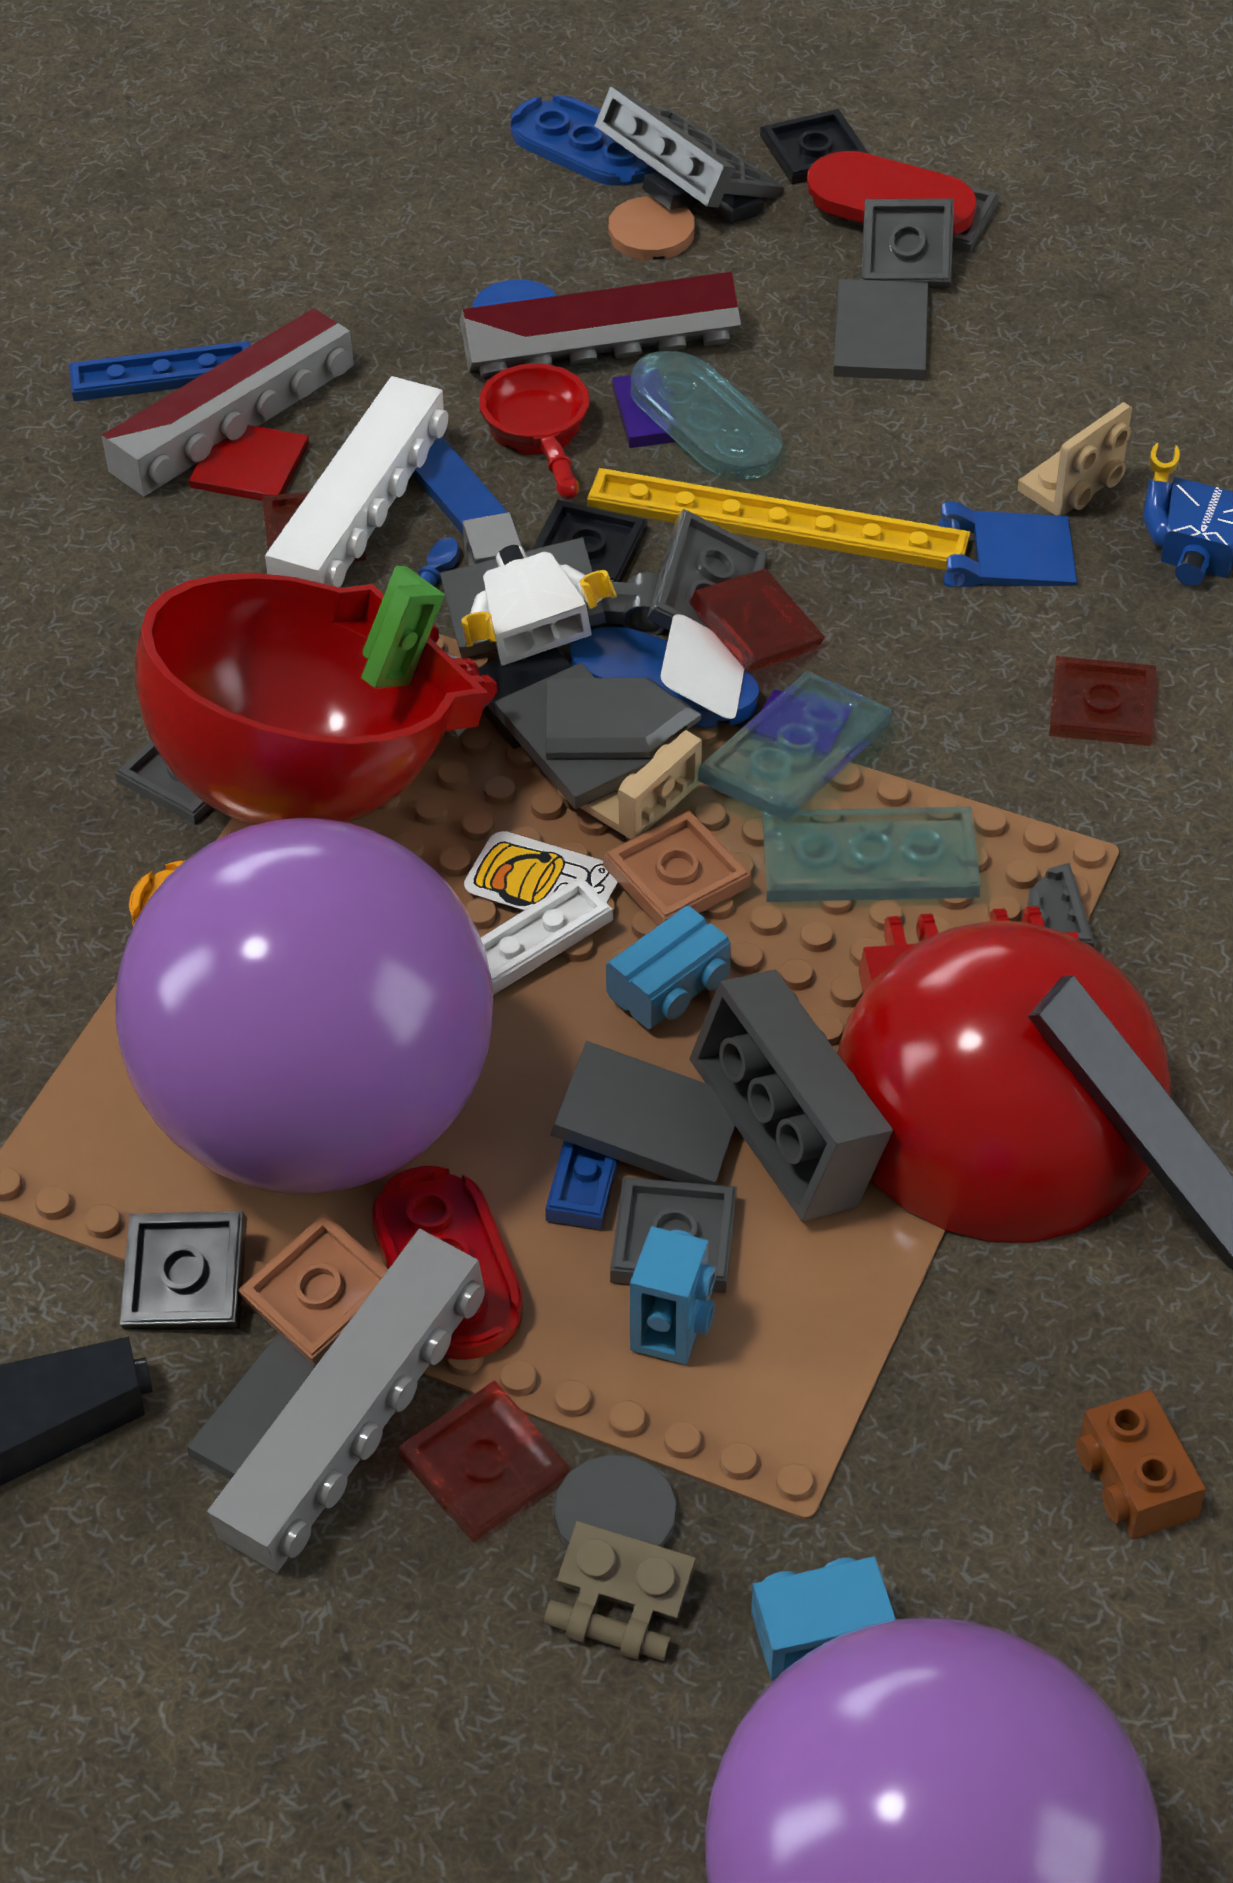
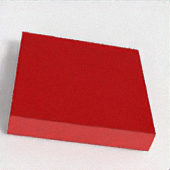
[189,425,309,504]

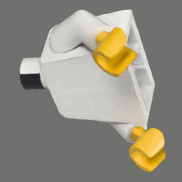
[461,545,617,666]

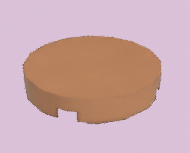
[608,196,695,260]

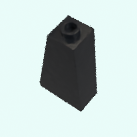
[0,1337,153,1486]

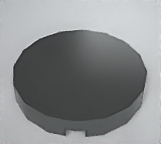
[554,1454,676,1549]

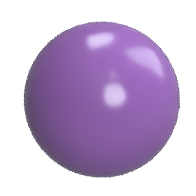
[115,818,493,1194]
[705,1617,1162,1883]

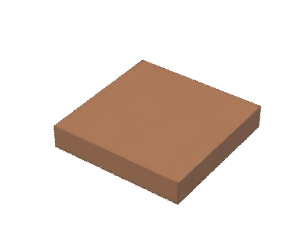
[603,810,751,926]
[238,1213,388,1367]

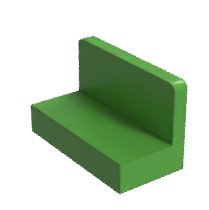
[361,566,445,688]

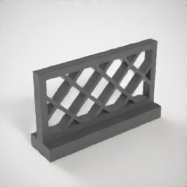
[594,86,785,207]

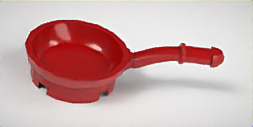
[479,363,589,500]

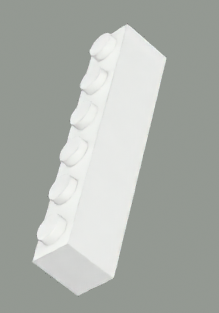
[265,376,448,588]

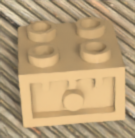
[1017,402,1132,516]
[557,730,702,839]

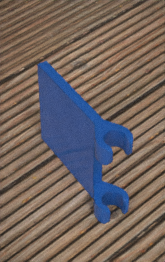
[938,501,1077,587]

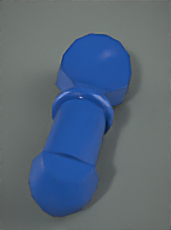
[418,537,461,587]

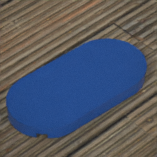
[511,95,658,186]
[569,627,759,728]

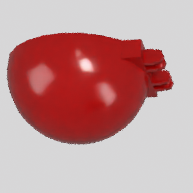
[135,573,498,825]
[837,906,1172,1243]

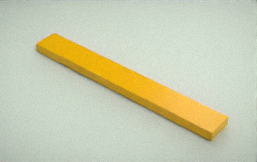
[587,468,970,570]

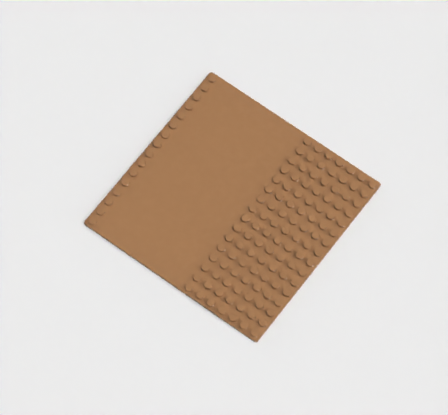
[0,634,1119,1520]

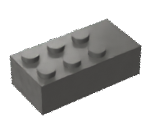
[689,969,893,1222]

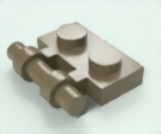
[544,1521,696,1661]

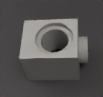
[463,512,521,565]

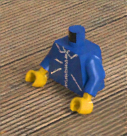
[1143,443,1233,586]

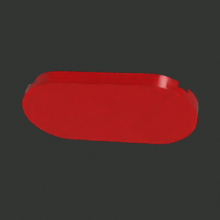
[807,151,976,236]
[371,1165,523,1359]

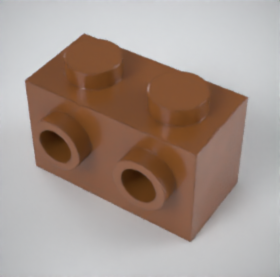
[1076,1389,1206,1540]

